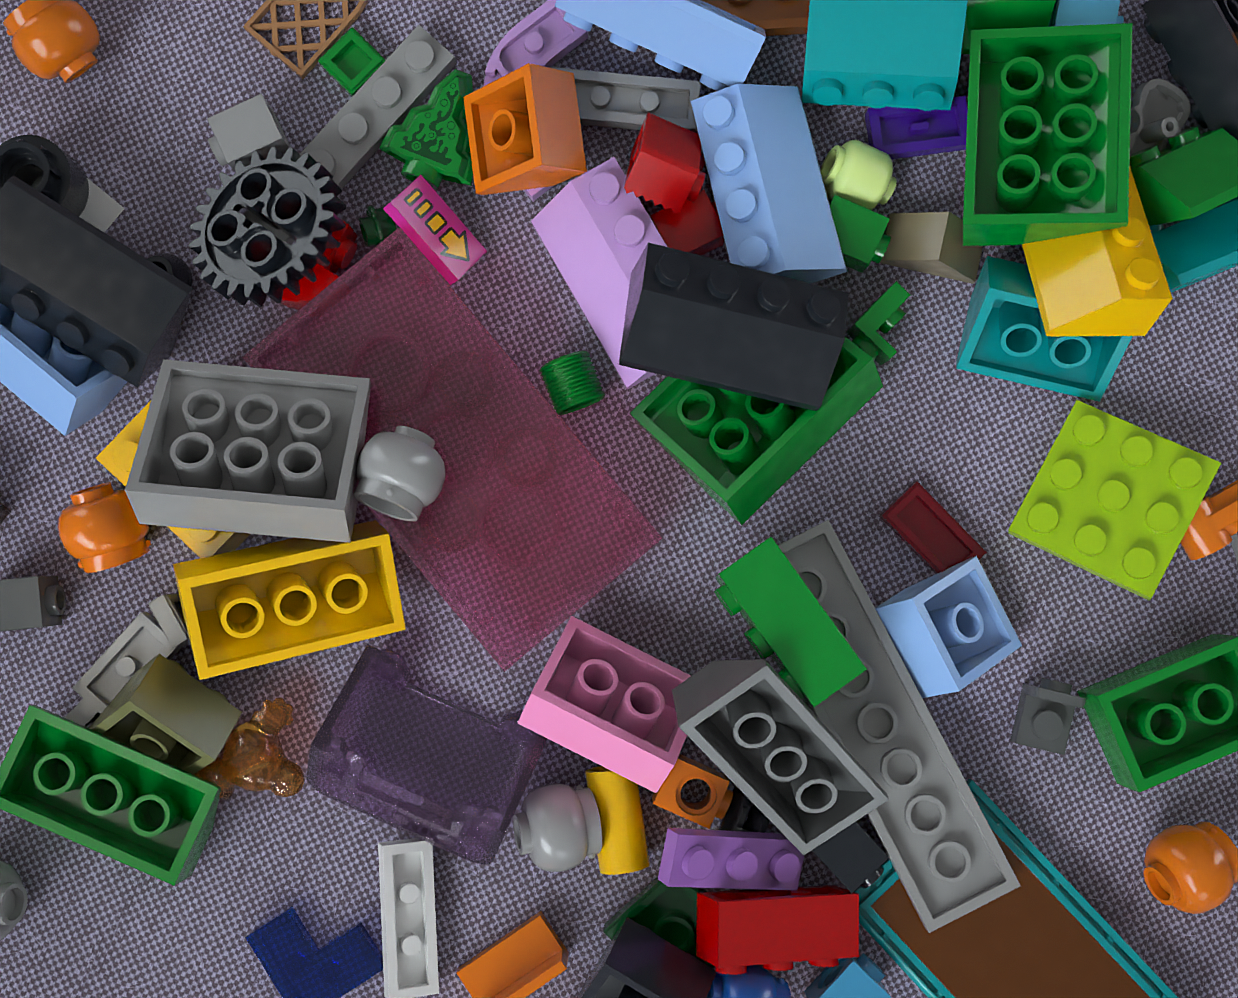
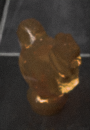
[194,697,306,800]

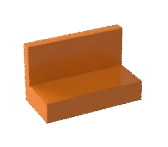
[456,911,569,998]

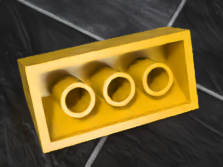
[1022,165,1173,336]
[173,520,406,680]

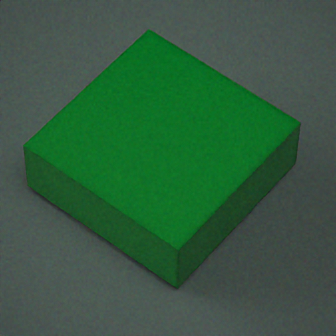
[318,27,385,97]

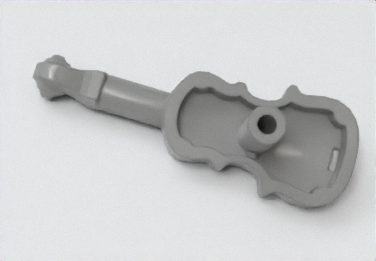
[1130,79,1190,155]

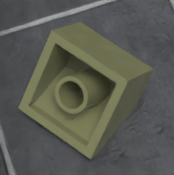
[89,654,242,775]

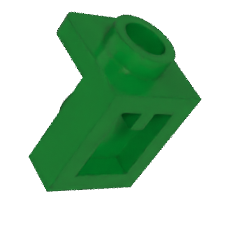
[846,281,910,365]

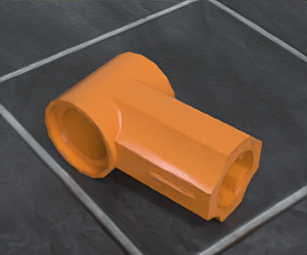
[1180,480,1238,560]

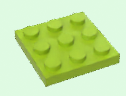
[1008,400,1221,601]

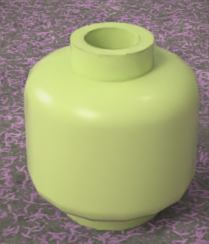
[820,140,897,210]

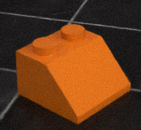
[463,63,587,195]

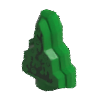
[380,69,474,190]

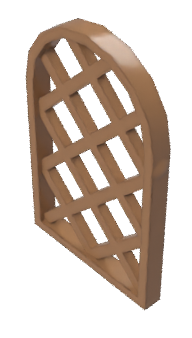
[243,0,368,79]

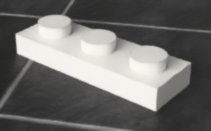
[378,837,439,998]

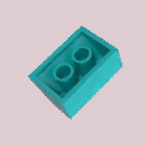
[802,0,968,111]
[1149,197,1238,293]
[956,256,1133,402]

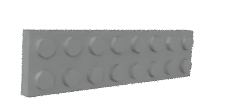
[778,520,1021,933]

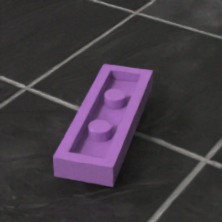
[658,828,804,890]

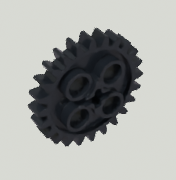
[189,147,346,307]

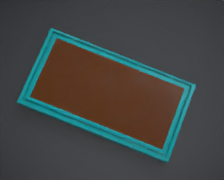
[854,779,1178,998]

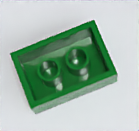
[714,537,867,707]
[1077,634,1238,793]

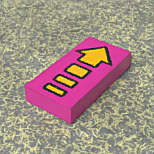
[383,175,487,285]

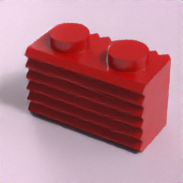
[624,112,706,214]

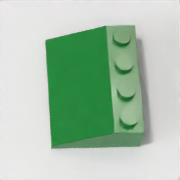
[963,23,1133,246]
[629,337,883,525]

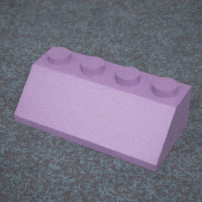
[531,157,667,390]

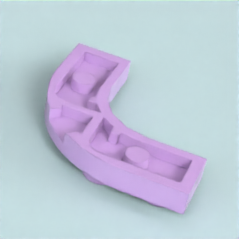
[483,0,588,202]

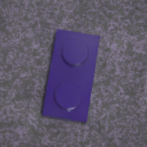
[865,96,968,159]

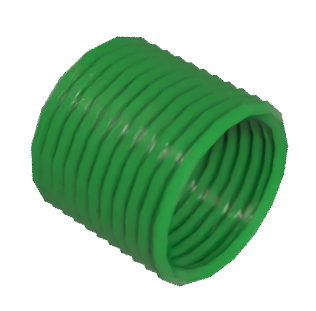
[539,350,606,415]

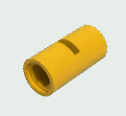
[585,766,650,875]

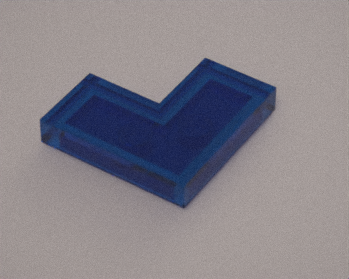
[245,906,383,998]

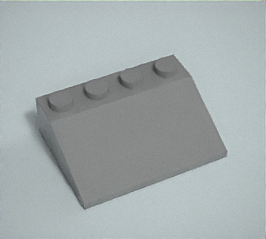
[125,359,371,543]

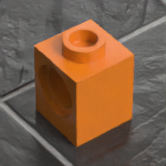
[652,754,733,829]

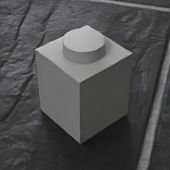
[207,93,291,171]

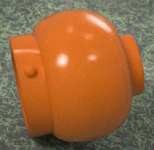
[3,0,100,83]
[58,482,151,573]
[1144,821,1238,914]

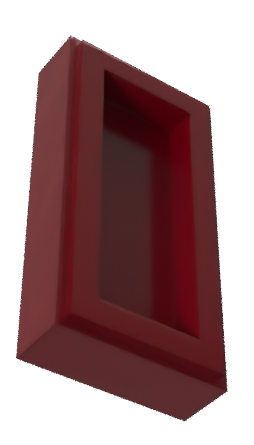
[879,481,987,574]

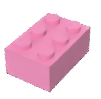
[518,616,691,793]

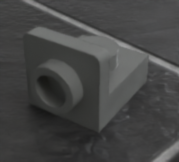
[1010,678,1086,755]

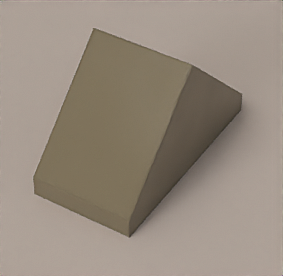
[880,212,983,284]

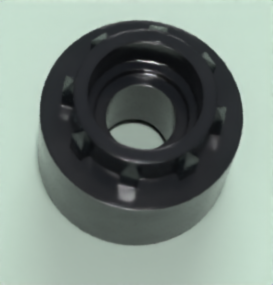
[0,135,89,216]

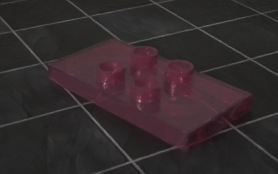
[243,227,663,672]

